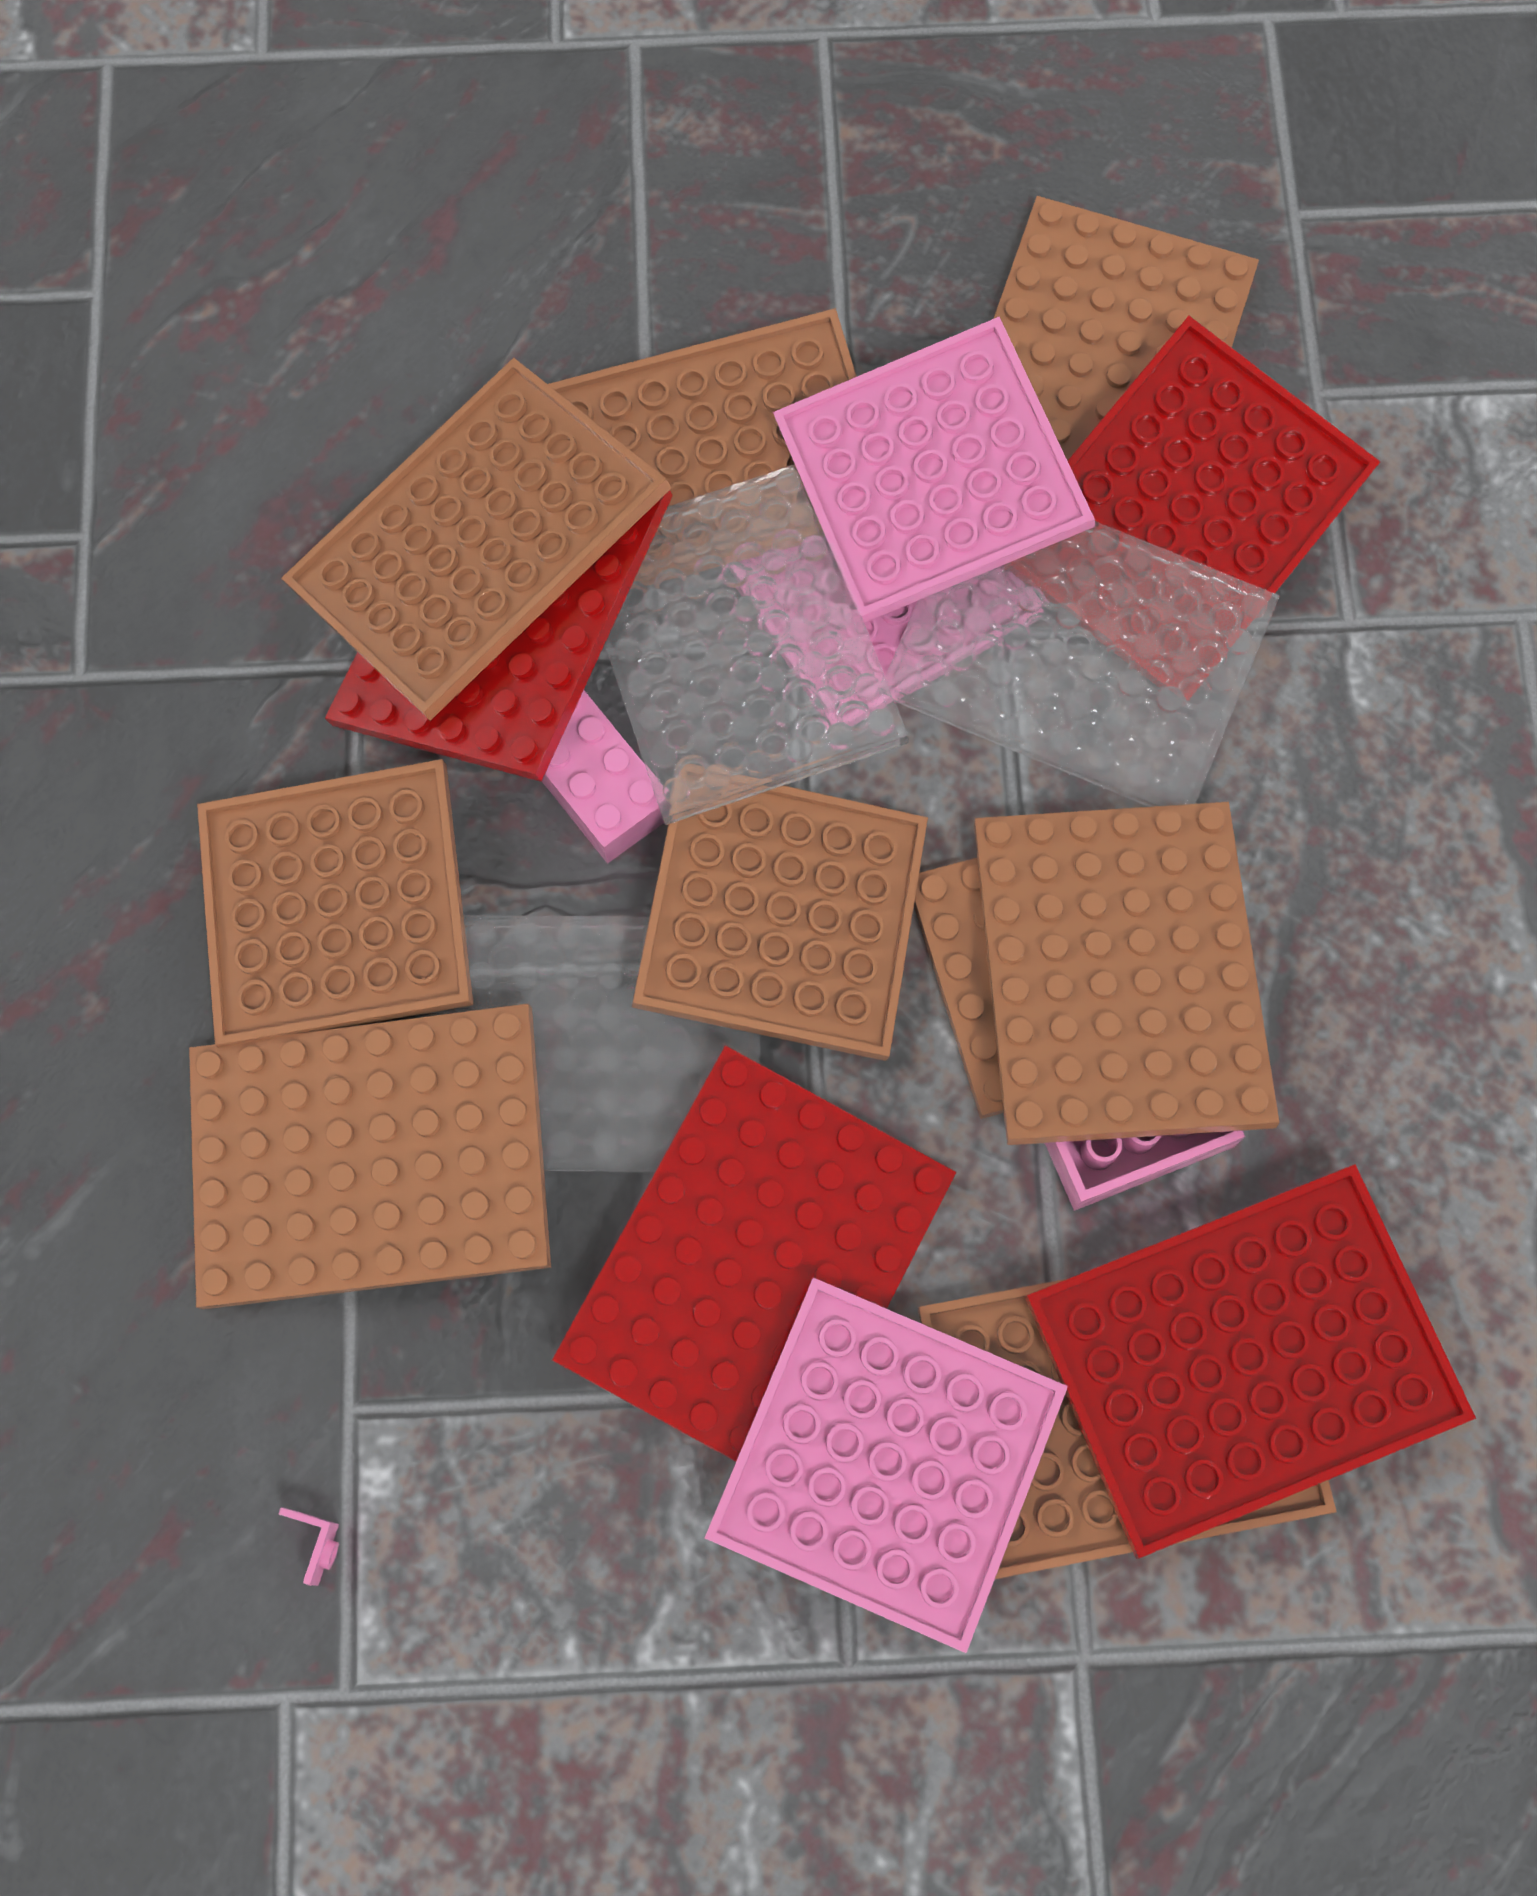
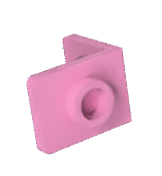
[279,1507,339,1586]

